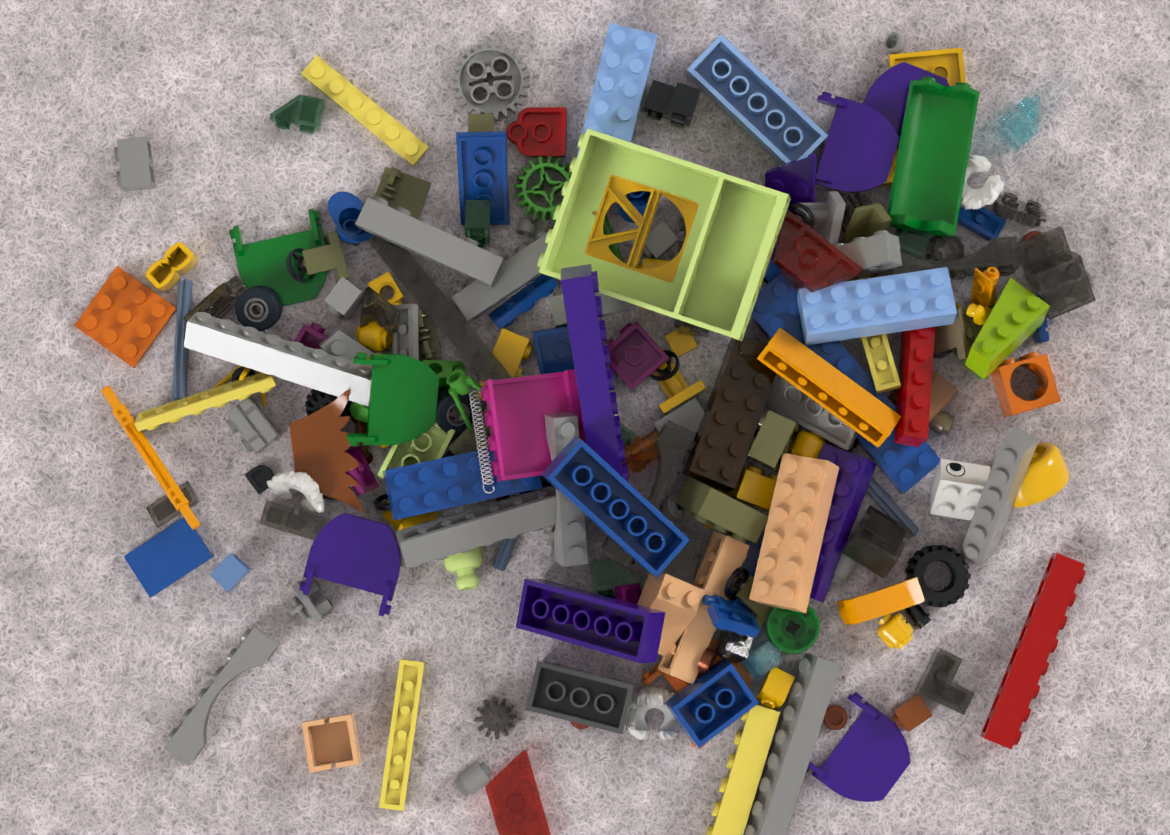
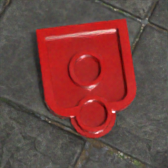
[506,107,567,158]

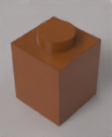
[891,693,933,732]

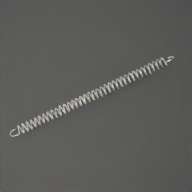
[460,333,495,493]

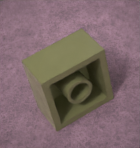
[748,410,801,473]

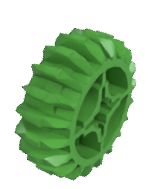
[514,156,572,222]

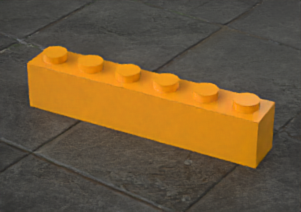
[757,328,901,448]

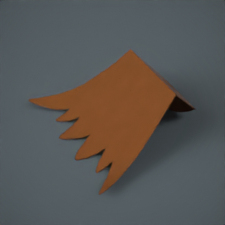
[289,390,364,513]

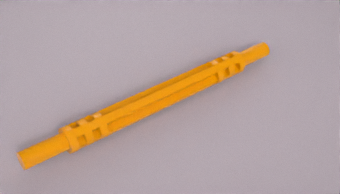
[101,386,201,530]

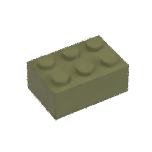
[675,476,768,544]

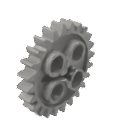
[451,41,530,121]

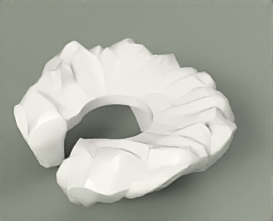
[960,155,1005,210]
[267,470,325,514]
[627,686,681,740]

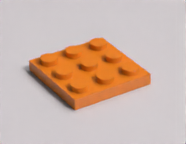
[74,266,177,368]

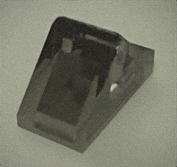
[360,286,400,334]

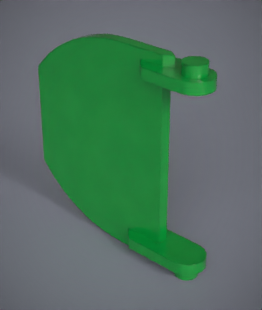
[229,208,327,306]
[346,352,439,446]

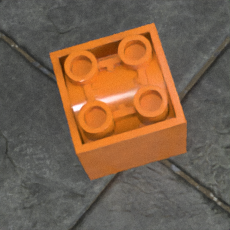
[991,351,1061,418]

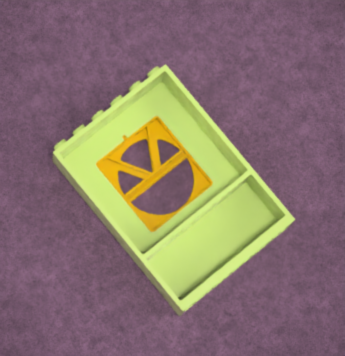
[537,128,791,341]

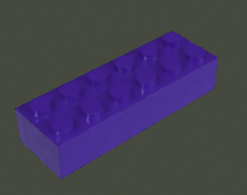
[810,443,877,603]
[516,579,666,663]

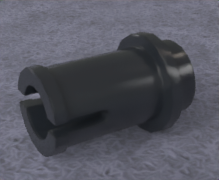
[904,604,931,629]

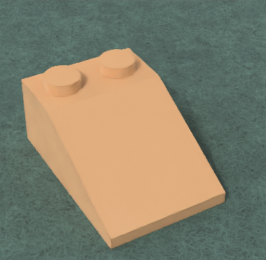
[637,573,705,657]

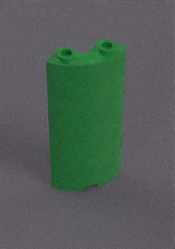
[887,77,980,236]

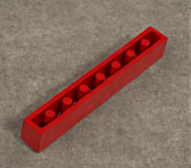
[980,553,1086,749]

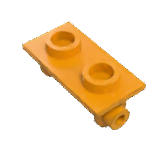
[970,267,999,308]

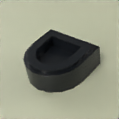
[245,465,274,495]

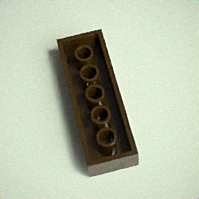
[682,336,776,492]

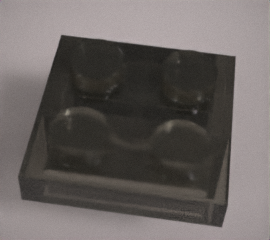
[1014,226,1096,320]

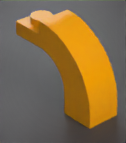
[837,577,925,625]

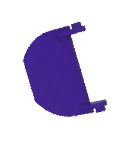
[863,62,950,135]
[815,92,899,193]
[299,513,401,617]
[806,692,910,802]

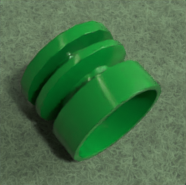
[766,605,820,655]

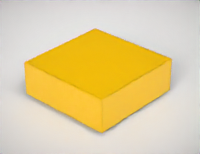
[664,325,698,357]

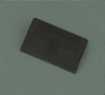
[146,481,201,529]

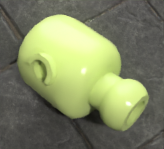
[443,546,483,591]

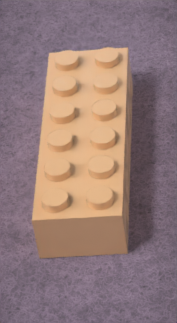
[749,453,839,613]

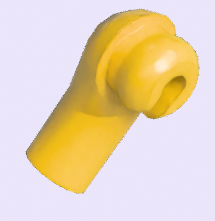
[966,303,992,325]

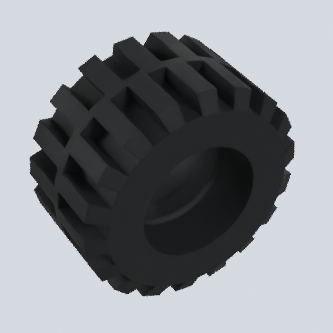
[905,545,971,607]

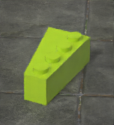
[965,277,1050,379]

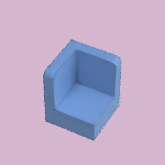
[210,553,251,592]

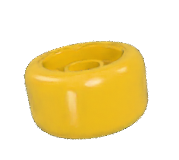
[990,442,1069,508]

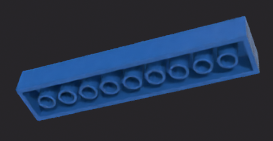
[750,273,940,494]

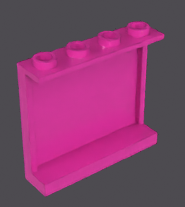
[481,369,587,481]

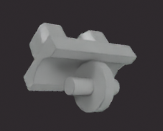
[289,578,333,623]

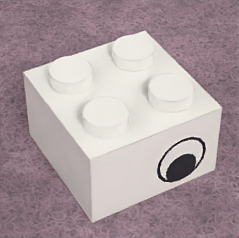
[930,459,990,521]

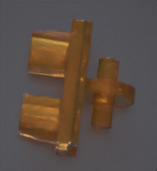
[625,429,671,473]

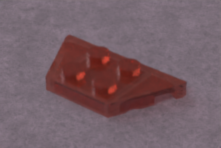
[773,210,863,292]
[485,749,551,835]

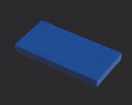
[456,131,510,225]

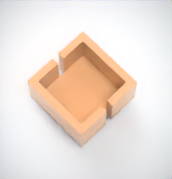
[302,712,362,773]

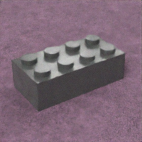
[526,660,637,734]

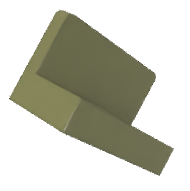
[841,203,892,244]

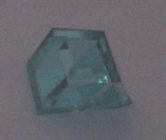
[996,94,1040,152]
[737,641,784,680]

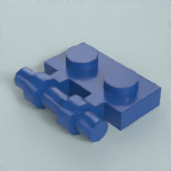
[702,594,760,638]

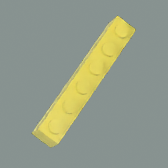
[705,704,780,835]

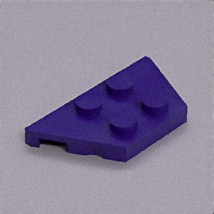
[765,154,816,245]

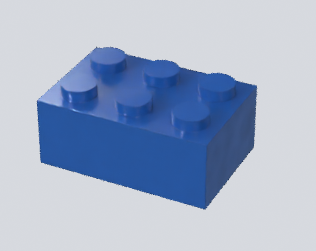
[664,658,759,748]

